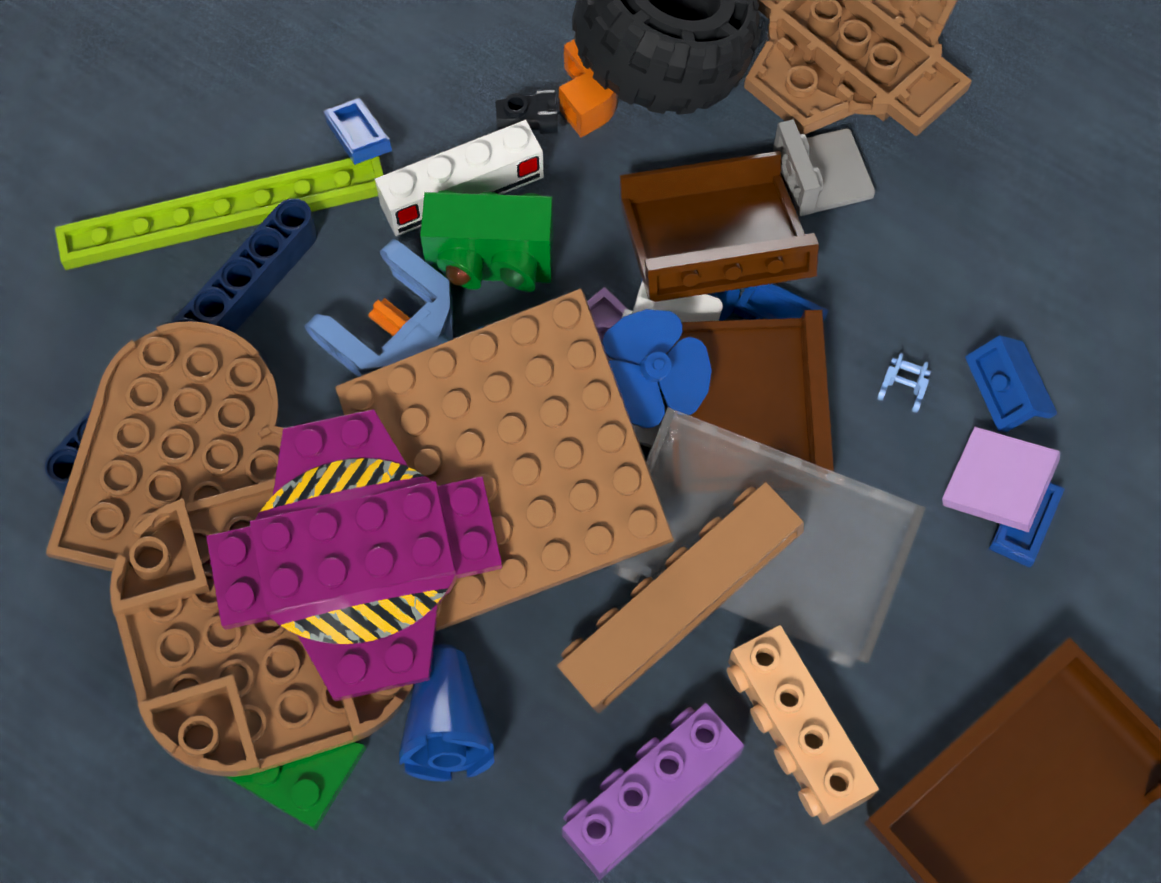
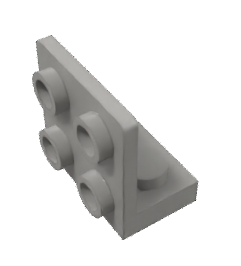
[773,119,875,217]

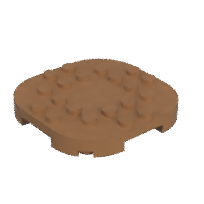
[110,473,414,777]

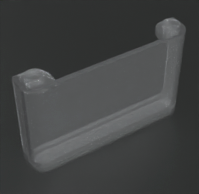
[613,407,926,669]

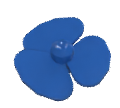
[602,309,712,428]

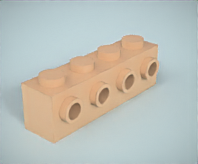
[727,625,879,825]

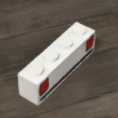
[375,120,544,236]

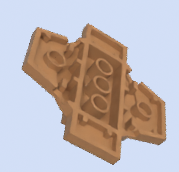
[744,0,972,137]

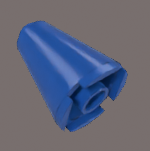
[399,644,495,781]

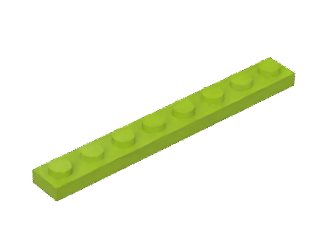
[55,156,383,270]

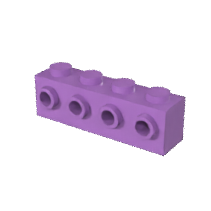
[562,703,745,880]

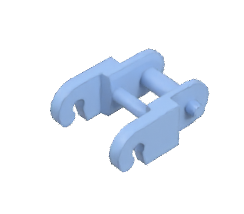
[877,353,931,413]

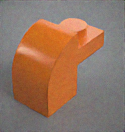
[559,39,618,138]

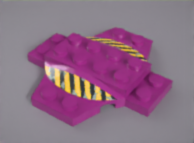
[206,409,503,701]

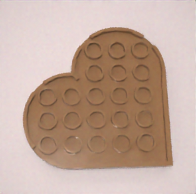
[46,321,283,572]

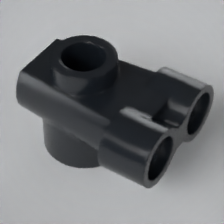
[495,89,558,134]

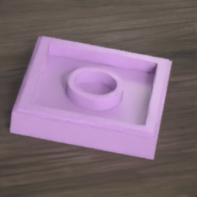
[942,427,1060,533]

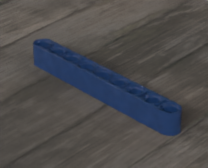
[44,198,317,496]

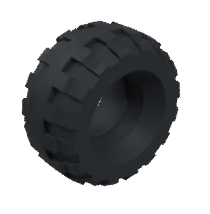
[572,0,761,115]

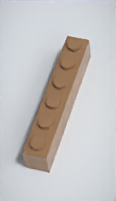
[557,482,804,713]

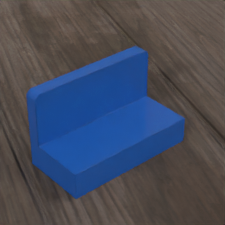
[965,335,1057,432]

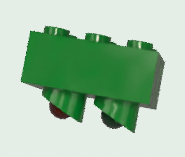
[420,190,553,292]

